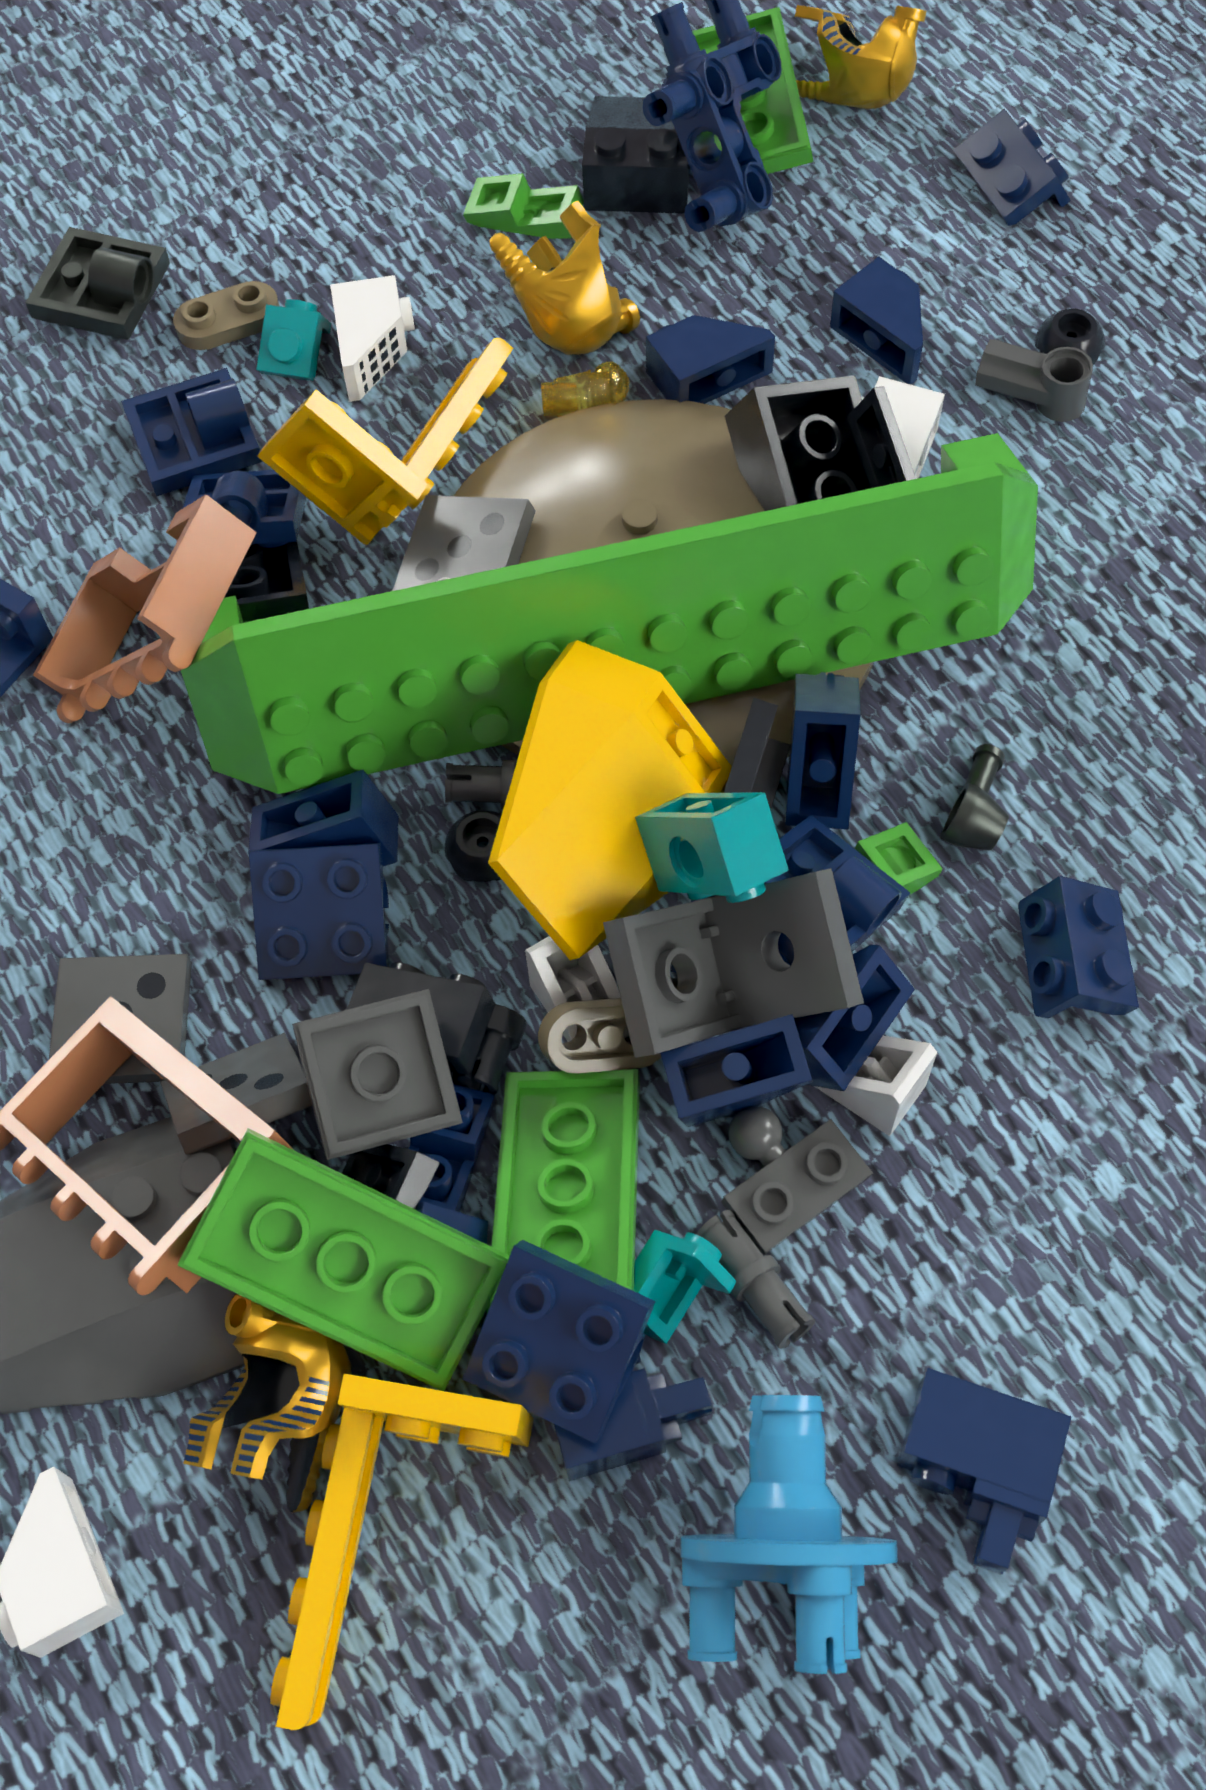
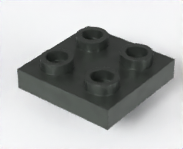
[25,227,170,340]

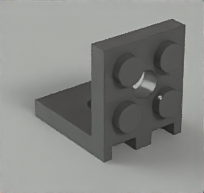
[603,868,864,1058]

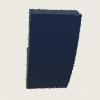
[409,1084,495,1212]

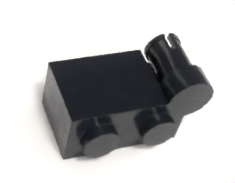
[346,962,527,1095]

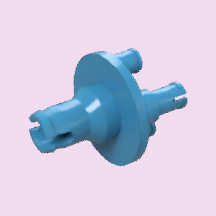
[680,1395,897,1674]

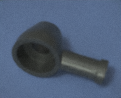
[940,744,1009,851]

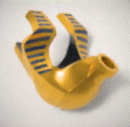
[795,5,927,109]
[490,201,640,355]
[183,1294,351,1512]

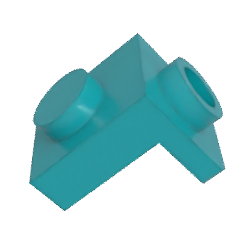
[256,299,332,381]
[634,1230,736,1344]

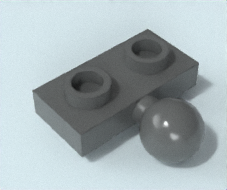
[721,1106,873,1255]

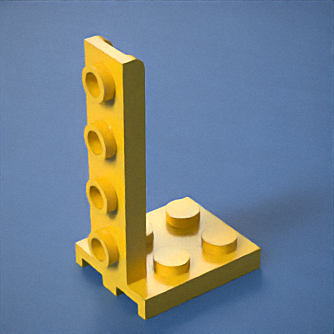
[257,337,514,545]
[270,1374,534,1730]

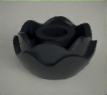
[1035,308,1105,365]
[444,810,502,882]

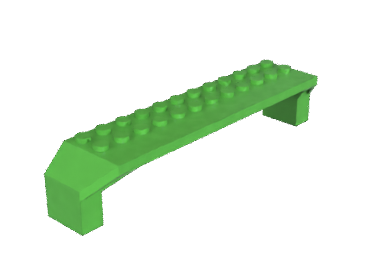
[181,433,1038,794]

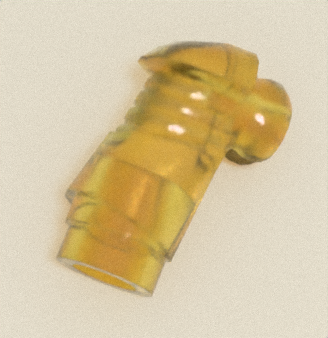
[541,361,630,417]

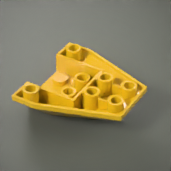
[488,640,732,960]

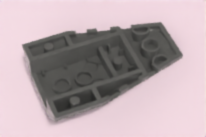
[0,1117,245,1414]

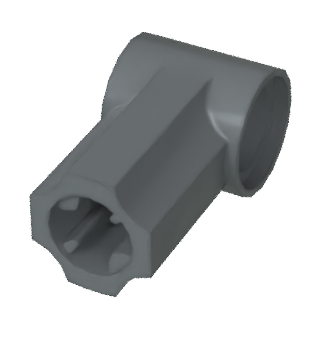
[975,339,1093,422]

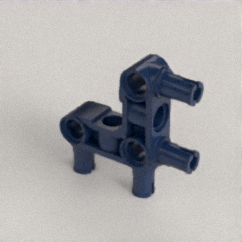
[642,0,782,232]

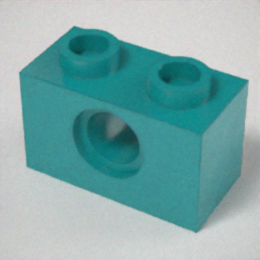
[635,792,789,903]

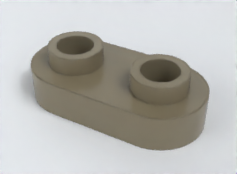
[173,281,279,350]
[538,998,661,1073]

